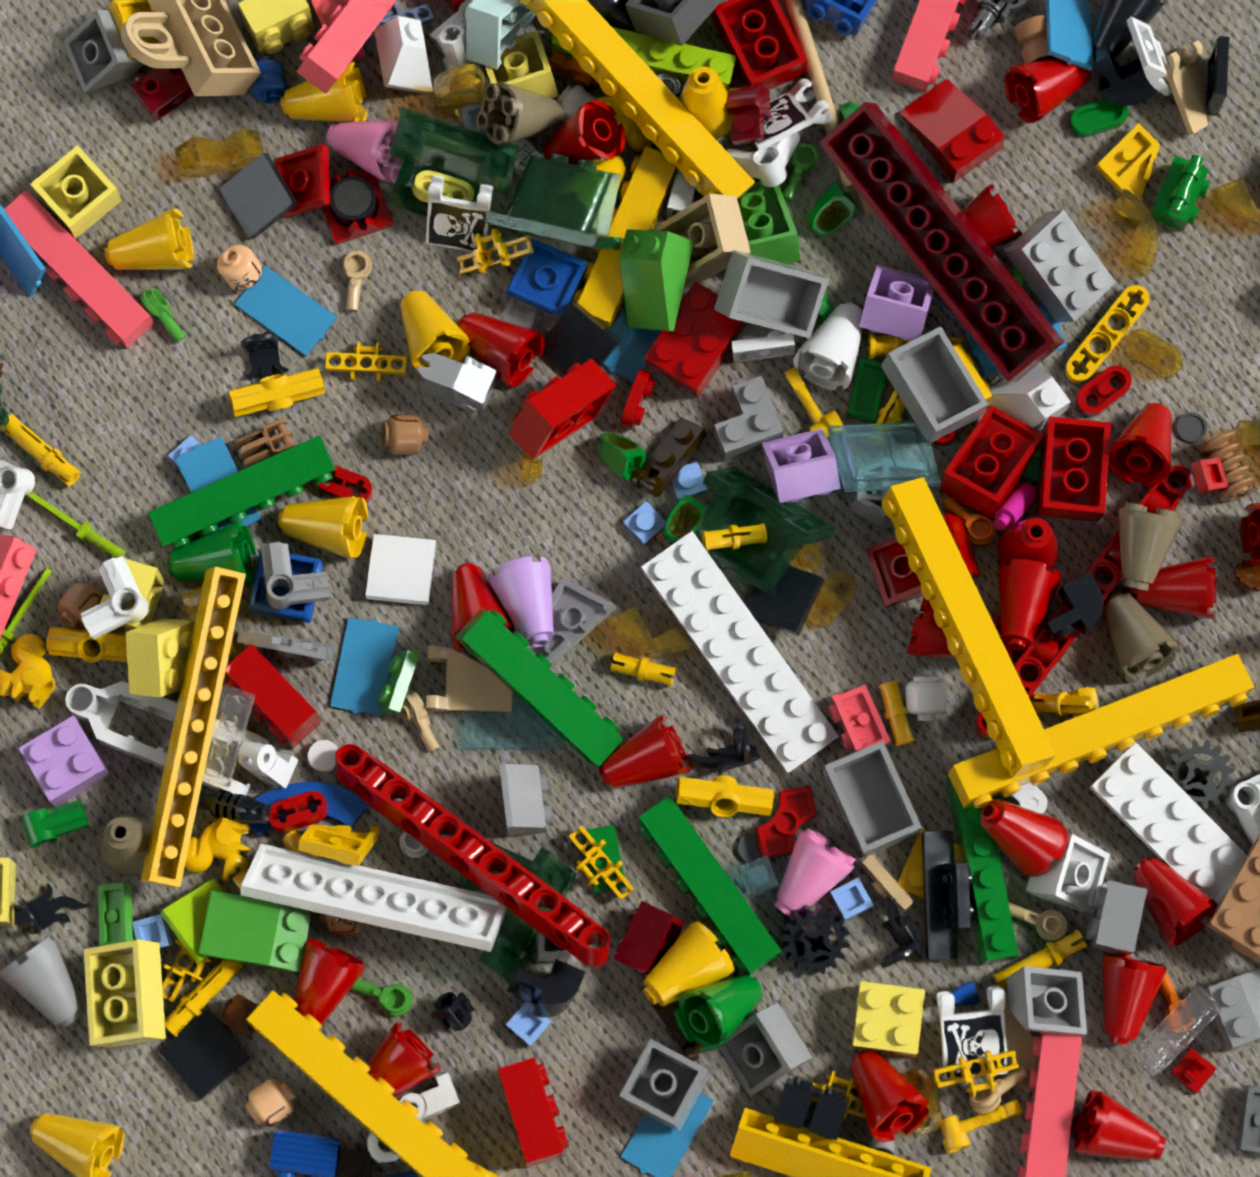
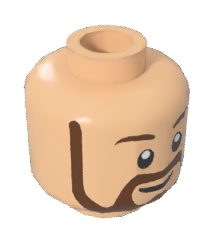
[217,245,262,291]
[246,1078,296,1127]

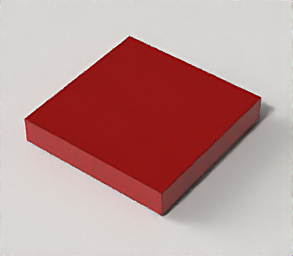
[275,144,330,218]

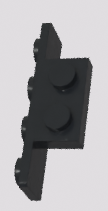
[922,831,973,960]

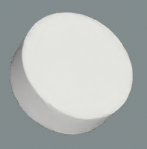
[308,740,338,773]

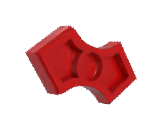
[754,786,817,861]

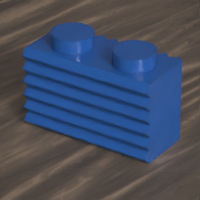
[269,1130,342,1177]

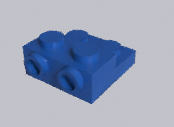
[803,0,878,37]

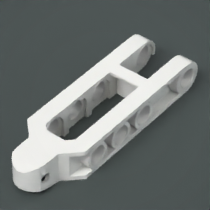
[65,681,269,795]

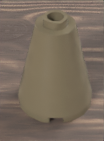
[1103,592,1181,682]
[99,813,153,876]

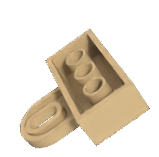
[121,0,261,96]

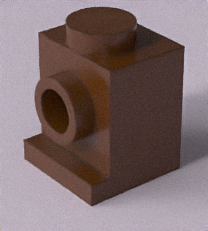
[222,993,259,1039]

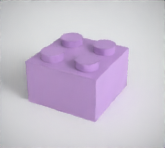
[859,265,934,341]
[762,429,841,503]
[19,715,110,807]

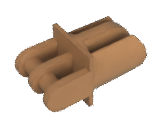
[232,418,297,469]

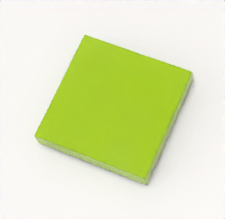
[160,878,223,965]

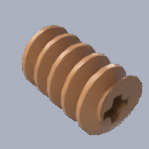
[1199,431,1258,502]

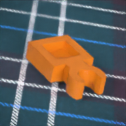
[549,51,599,89]

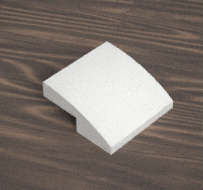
[1127,17,1172,96]
[366,534,436,605]

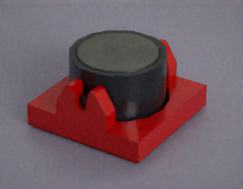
[322,170,394,246]

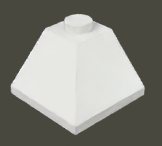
[374,16,433,94]
[988,366,1071,431]
[1026,833,1110,915]

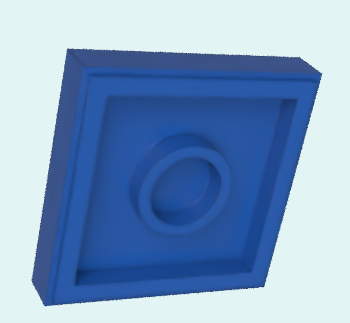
[506,238,588,318]

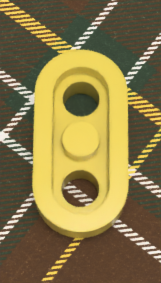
[412,170,474,203]

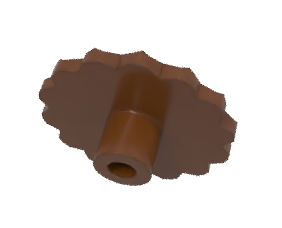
[1234,560,1260,592]

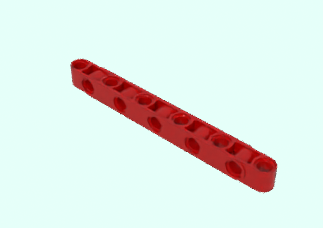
[975,465,1191,740]
[335,744,610,967]

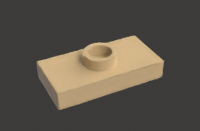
[860,854,913,914]

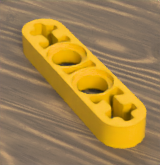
[1065,285,1150,384]

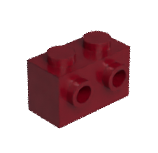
[130,68,194,123]
[614,901,685,976]

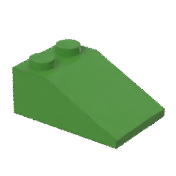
[738,178,800,264]
[620,229,694,332]
[197,891,312,974]

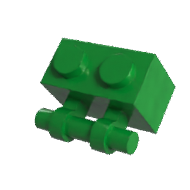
[1149,155,1211,231]

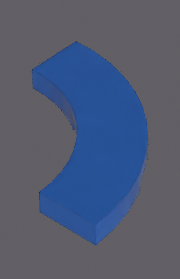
[247,782,370,837]

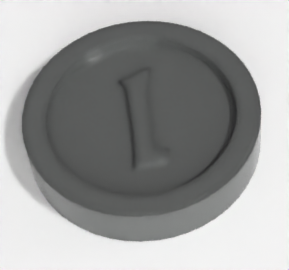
[1176,412,1207,443]
[738,832,764,864]

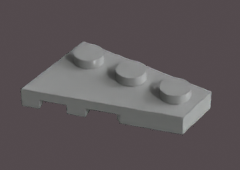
[527,577,617,665]
[237,629,336,663]

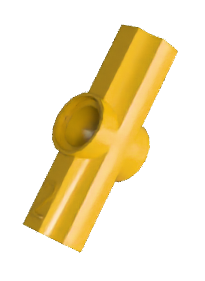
[228,367,325,417]
[46,626,127,663]
[675,775,774,818]

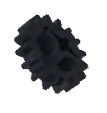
[779,904,850,975]

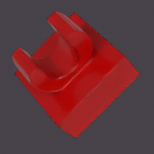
[1185,457,1228,494]
[1170,1048,1217,1094]

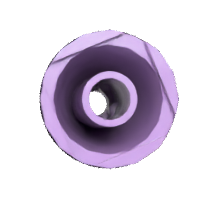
[489,556,554,648]

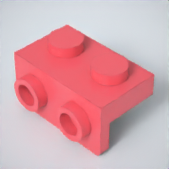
[827,684,891,753]

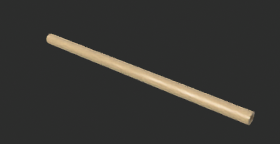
[785,0,856,191]

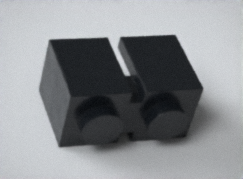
[774,1075,849,1140]

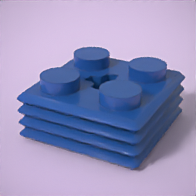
[248,550,323,623]

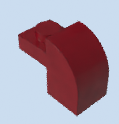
[726,83,771,145]

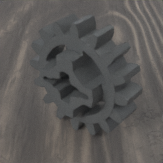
[1166,739,1235,809]

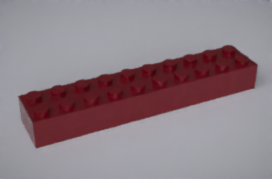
[820,102,1064,382]

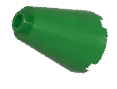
[167,521,257,584]
[675,975,762,1051]

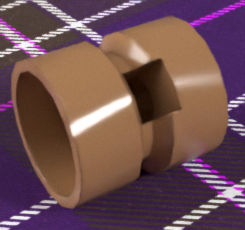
[1013,15,1057,63]

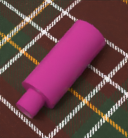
[994,483,1038,530]

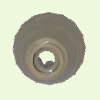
[476,83,564,145]
[1118,502,1182,591]

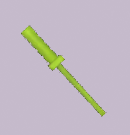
[26,492,126,558]
[0,568,52,655]

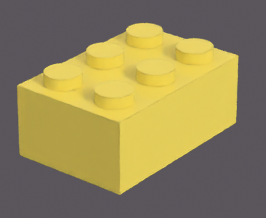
[84,940,166,1048]

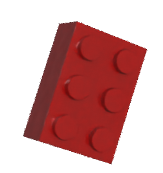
[712,0,807,90]
[644,281,747,398]
[508,358,616,460]
[1037,416,1111,522]
[224,644,321,748]
[498,1057,569,1168]

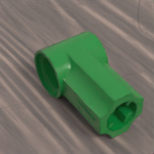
[21,800,90,848]

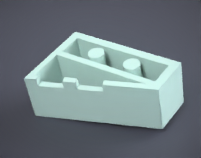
[465,0,535,70]

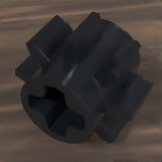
[432,992,475,1031]

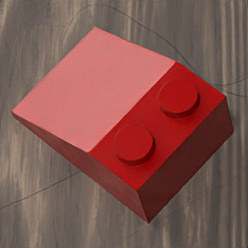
[899,79,1005,183]
[940,405,1045,521]
[865,513,981,607]

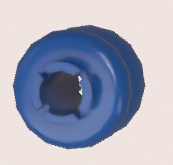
[250,57,288,104]

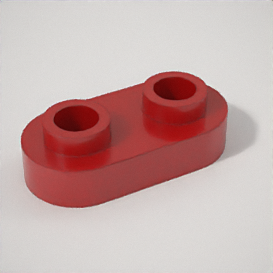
[1076,365,1132,417]
[620,369,656,430]

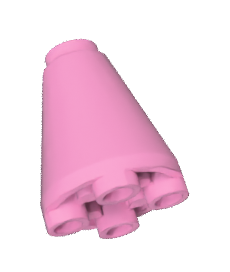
[326,120,415,183]
[774,828,856,919]

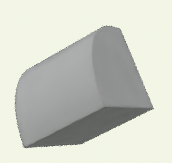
[536,930,571,962]

